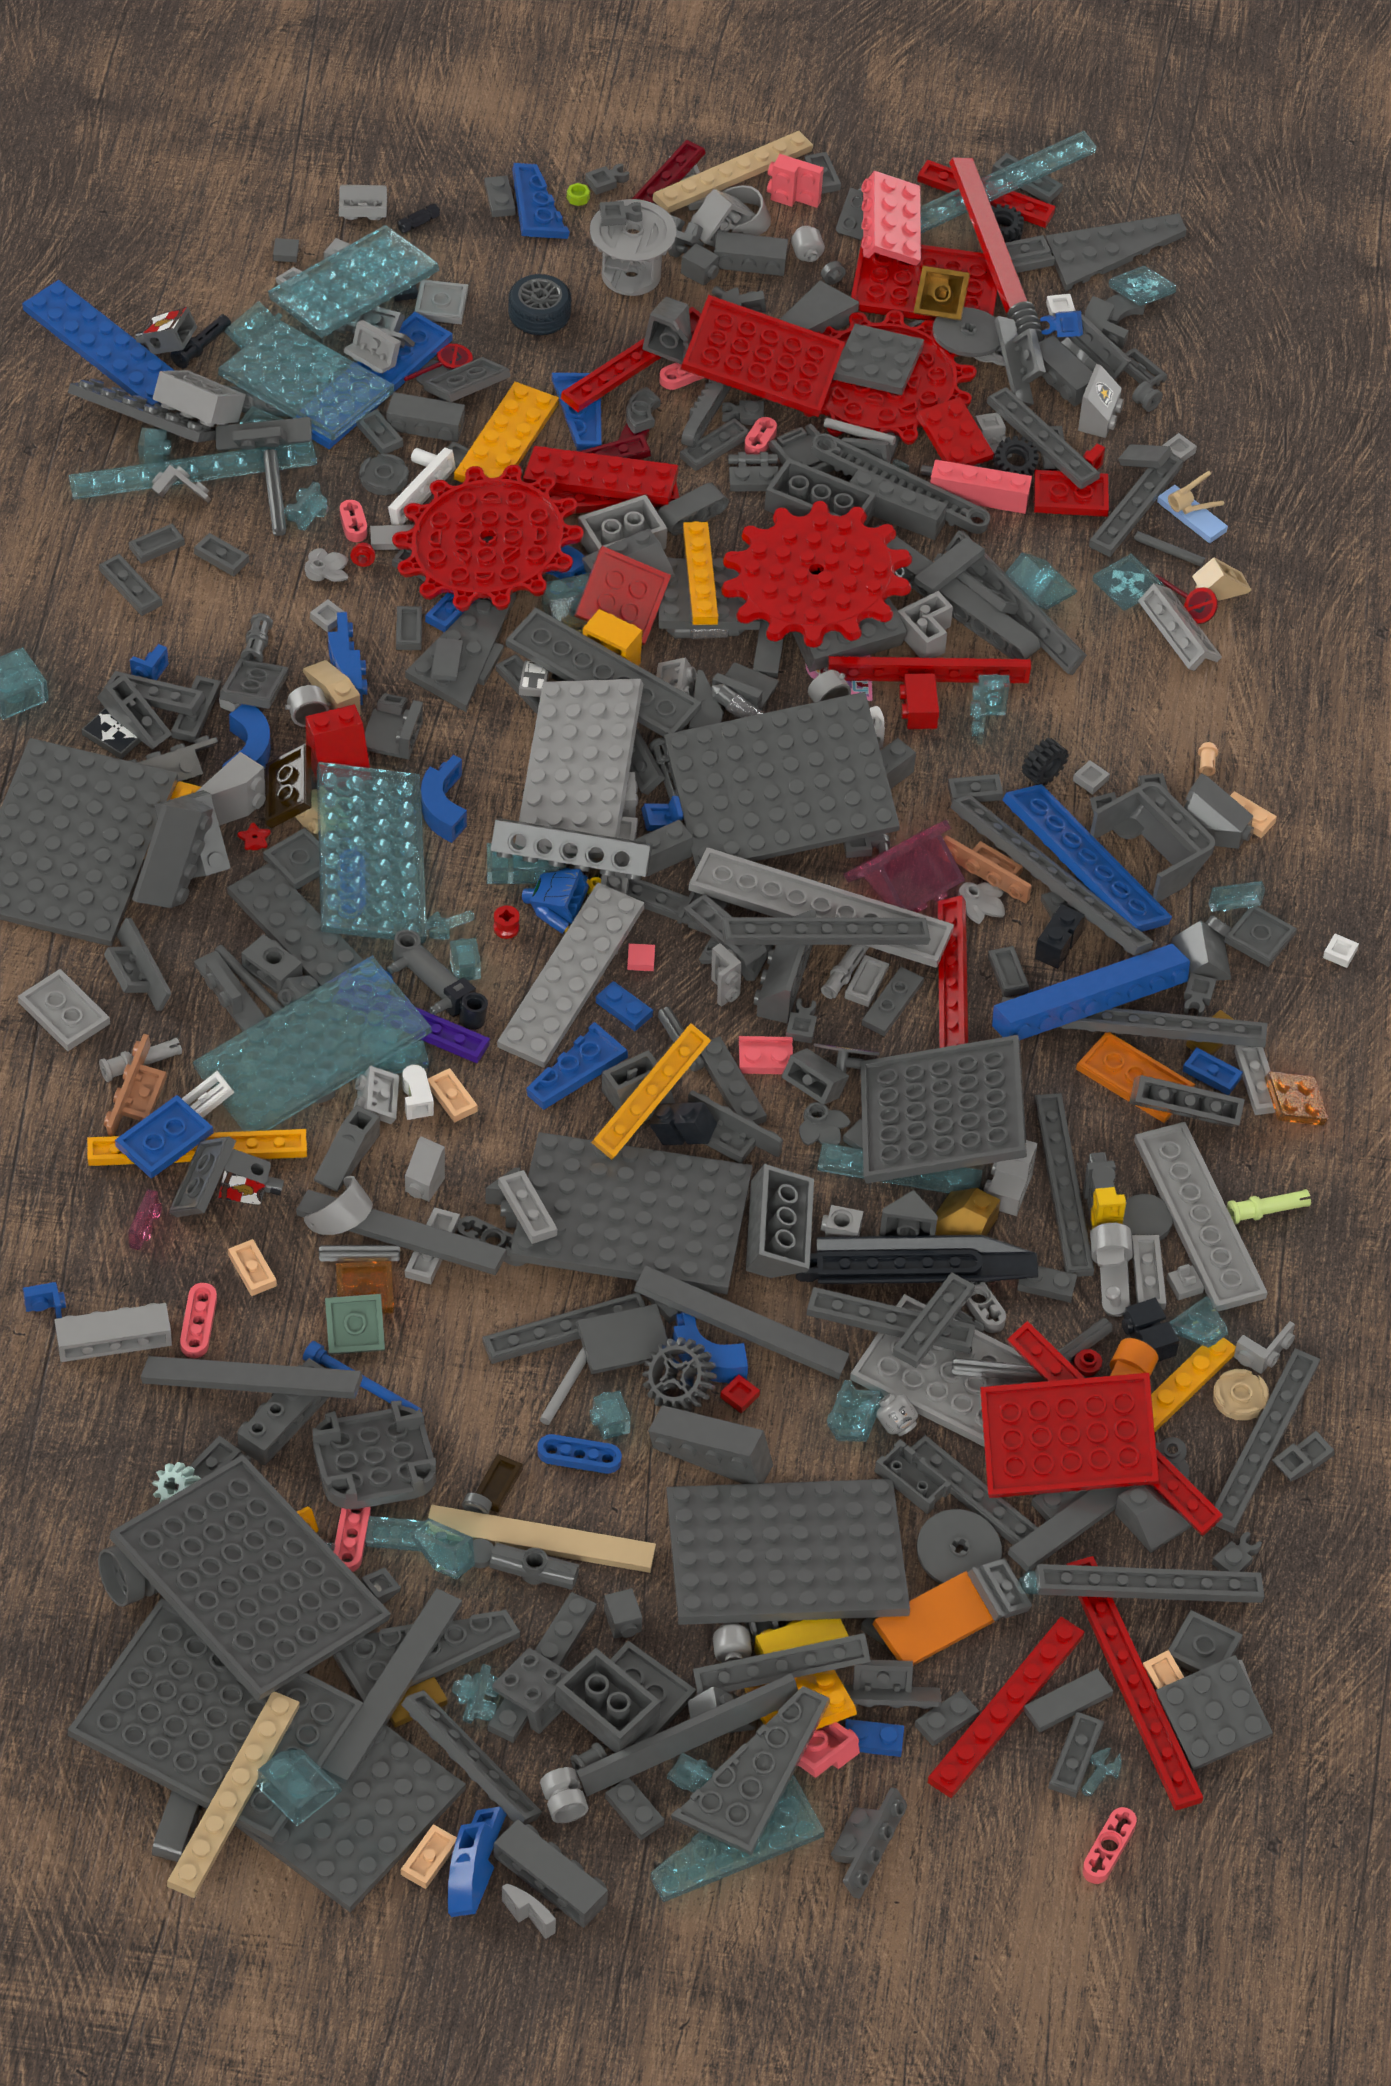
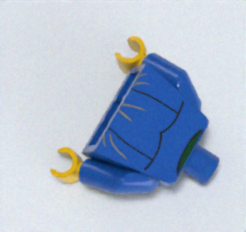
[522,868,601,934]

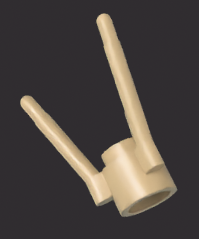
[1168,471,1224,515]

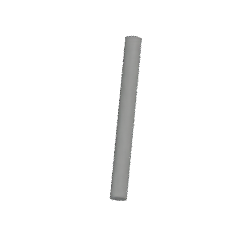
[540,1347,587,1425]

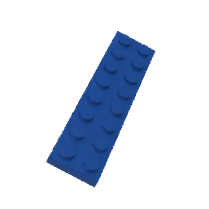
[22,280,175,405]
[293,312,452,449]
[1003,784,1172,932]

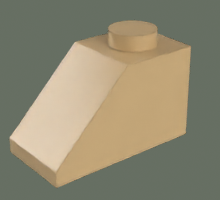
[1192,557,1251,601]

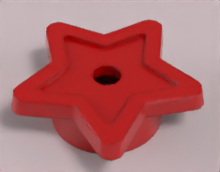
[237,823,271,850]

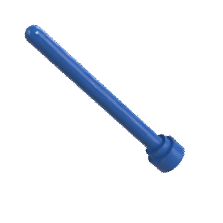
[302,1341,422,1412]

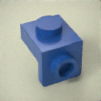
[641,796,684,831]

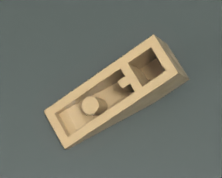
[303,660,360,715]

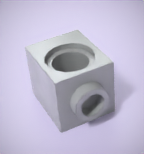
[821,1205,863,1237]

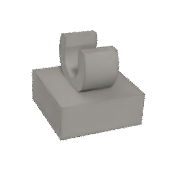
[1167,1264,1204,1300]

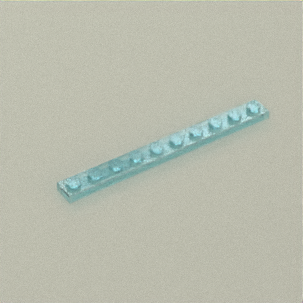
[920,131,1097,234]
[68,441,317,499]

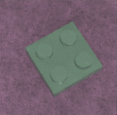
[325,1294,385,1355]

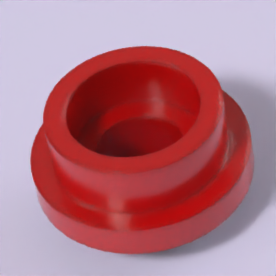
[350,542,376,567]
[1074,1349,1102,1376]

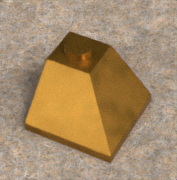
[914,266,970,321]
[935,1188,1001,1236]

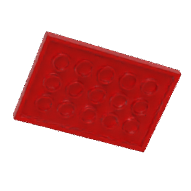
[851,237,998,321]
[681,295,845,417]
[980,1373,1159,1498]

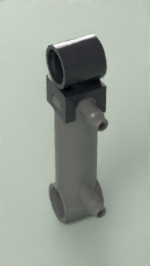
[387,930,488,1030]

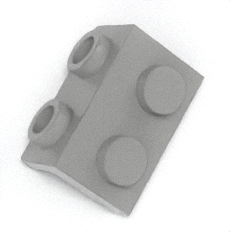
[339,185,387,220]
[344,320,401,373]
[711,943,741,1007]

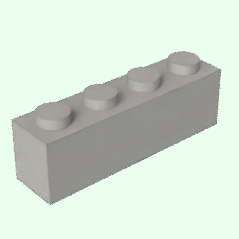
[55,1303,172,1362]

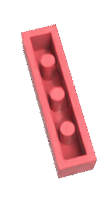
[930,460,1032,514]

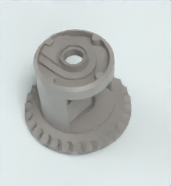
[590,199,676,296]

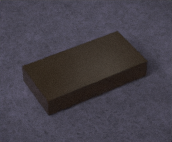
[475,1454,523,1513]

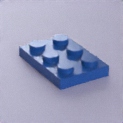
[115,1095,213,1179]

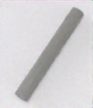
[824,418,896,446]

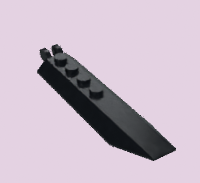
[795,1235,1038,1284]

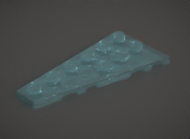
[650,1773,825,1902]

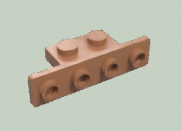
[941,835,1031,903]
[104,1034,167,1137]

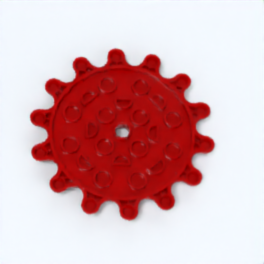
[803,310,977,445]
[392,465,584,612]
[721,501,912,648]

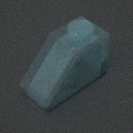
[410,1518,475,1580]

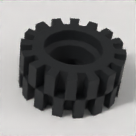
[991,204,1024,243]
[992,436,1039,476]
[1021,738,1069,786]

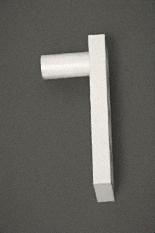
[388,448,456,525]

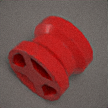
[493,905,520,939]

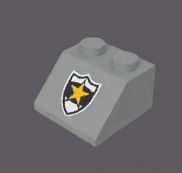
[1078,364,1124,438]

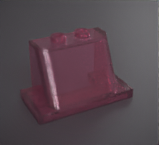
[843,820,965,913]

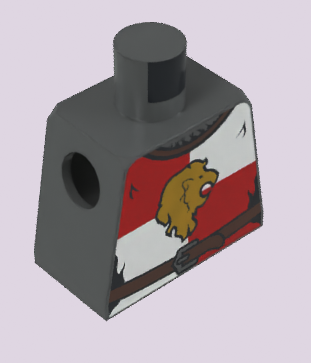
[136,306,197,354]
[217,1149,284,1205]

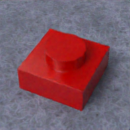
[1083,443,1105,470]
[720,1374,760,1414]

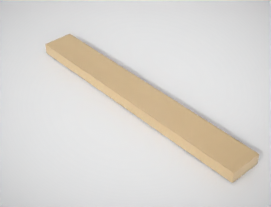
[426,1505,656,1573]

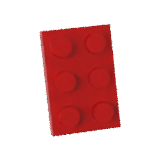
[916,397,994,466]
[1034,470,1109,517]

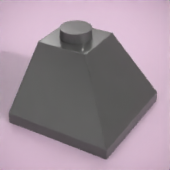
[1115,1485,1192,1553]

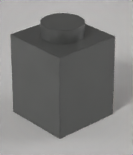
[681,243,720,286]
[604,1588,642,1639]

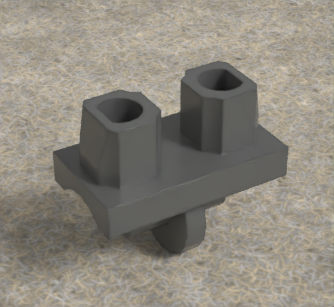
[668,215,704,258]

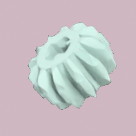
[152,1462,201,1503]

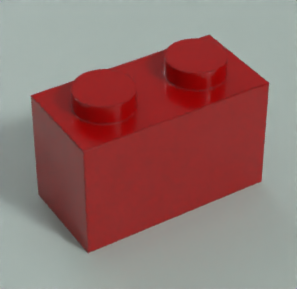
[899,673,939,729]

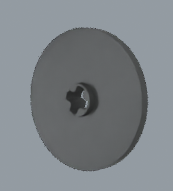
[932,307,1001,357]
[916,1509,1002,1584]

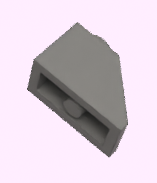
[405,1136,445,1202]

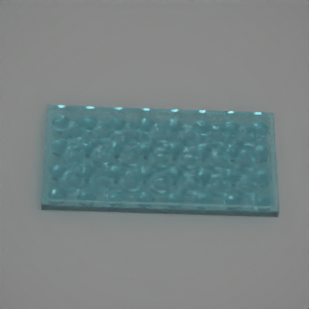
[317,762,427,943]
[193,955,432,1131]

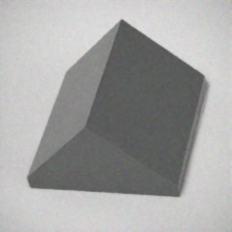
[1171,920,1231,981]
[880,1190,938,1236]

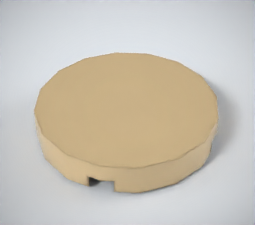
[1213,1369,1269,1421]

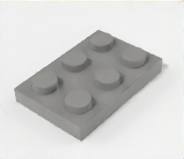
[18,969,110,1051]

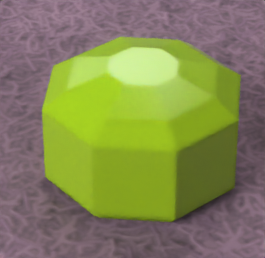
[567,183,590,206]

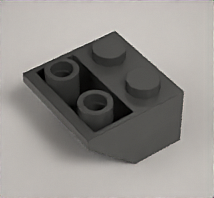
[602,1050,675,1121]

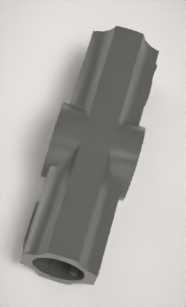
[490,1543,580,1590]

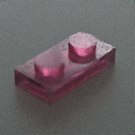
[128,1189,162,1250]

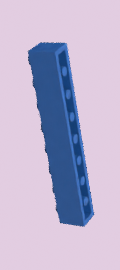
[992,944,1190,1040]

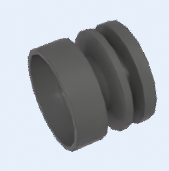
[98,1545,159,1607]

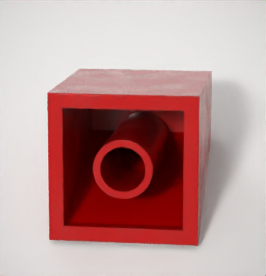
[305,704,372,793]

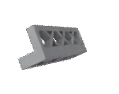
[1138,583,1222,671]

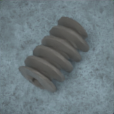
[1007,301,1045,342]

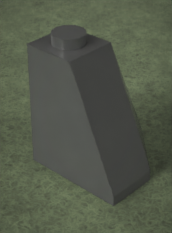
[642,296,692,365]
[1184,773,1254,849]

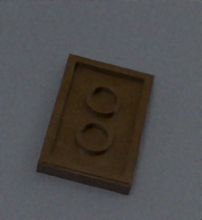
[265,743,312,828]

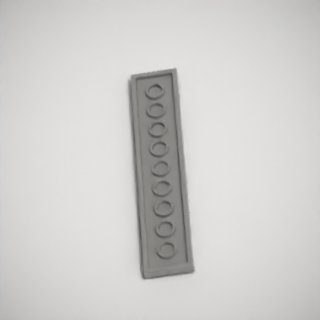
[689,847,954,968]

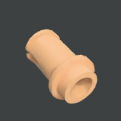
[1198,742,1218,776]

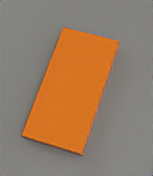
[1076,1032,1195,1123]
[872,1571,995,1666]

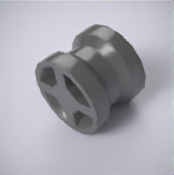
[1132,381,1163,412]

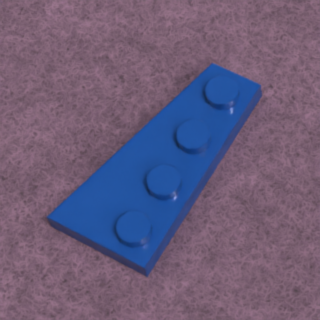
[512,163,570,239]
[552,373,602,451]
[526,1022,628,1110]

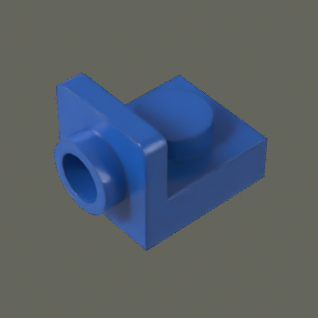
[130,644,169,680]
[23,1282,66,1319]

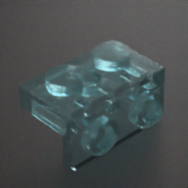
[224,301,283,352]
[827,1380,884,1442]

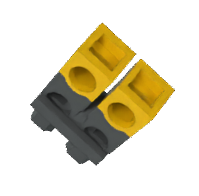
[1083,1152,1126,1229]

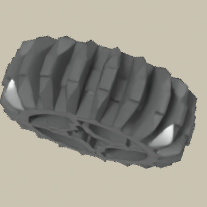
[642,1337,717,1412]

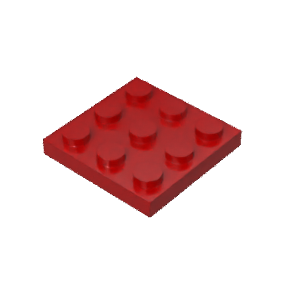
[574,546,671,645]

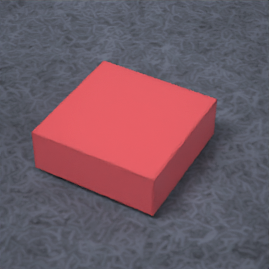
[627,944,655,971]

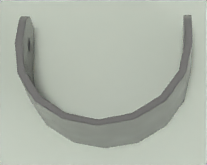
[723,185,771,236]
[304,1176,373,1235]

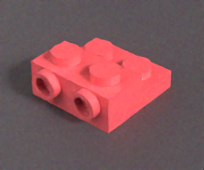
[767,154,824,208]
[798,1722,860,1778]

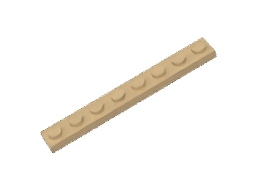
[652,131,813,213]
[167,1692,300,1898]

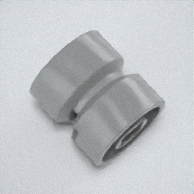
[540,1767,589,1823]

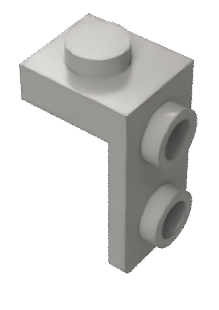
[152,465,211,503]
[1234,1321,1295,1374]

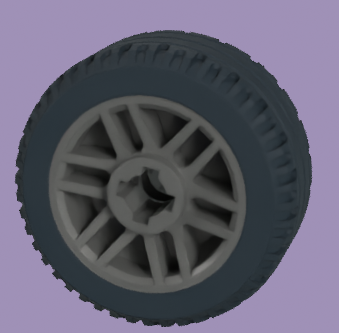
[508,274,572,335]

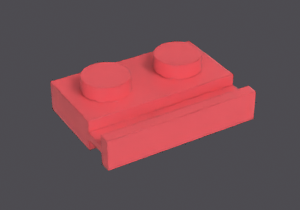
[739,1036,793,1074]

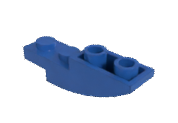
[328,612,367,705]
[448,1806,507,1917]

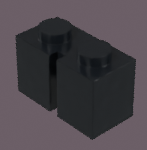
[1035,904,1085,969]
[649,1102,717,1145]
[1121,1297,1180,1362]

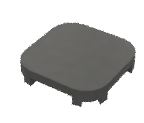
[313,1401,436,1509]

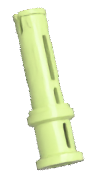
[1227,1189,1311,1225]

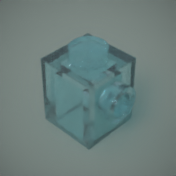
[138,428,171,468]
[589,1391,631,1440]

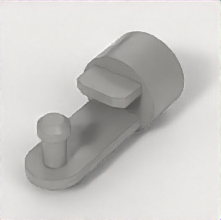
[1090,1223,1133,1317]

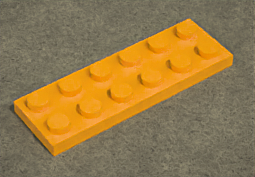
[454,382,559,483]

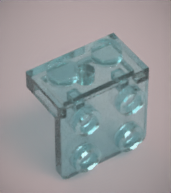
[970,674,1010,745]

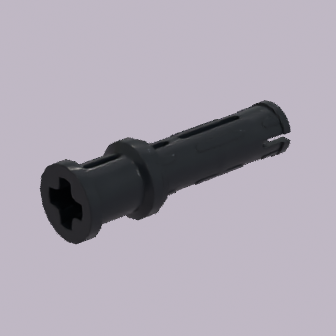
[170,314,231,369]

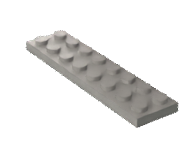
[497,883,644,1068]
[1134,1122,1268,1312]

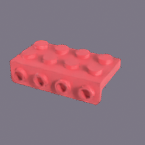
[861,171,921,266]

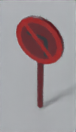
[404,343,473,381]
[1154,574,1218,624]

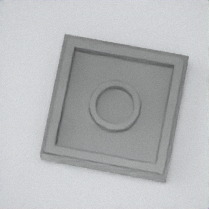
[414,279,468,325]

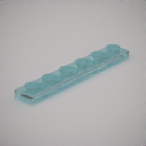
[817,1143,983,1193]

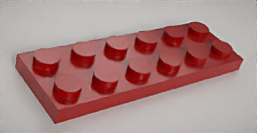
[523,446,678,505]

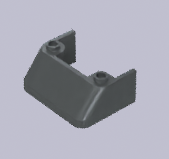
[1090,782,1215,902]

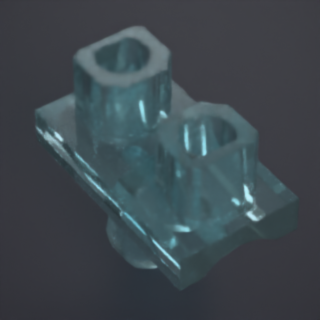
[284,482,329,530]
[452,1664,498,1724]
[667,1752,716,1793]

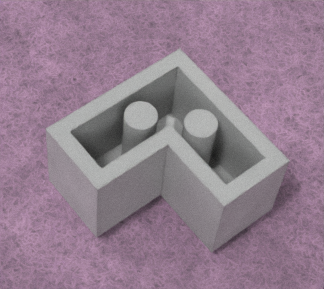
[690,189,756,247]
[898,591,953,658]
[984,1140,1038,1216]

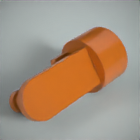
[1110,1338,1159,1376]

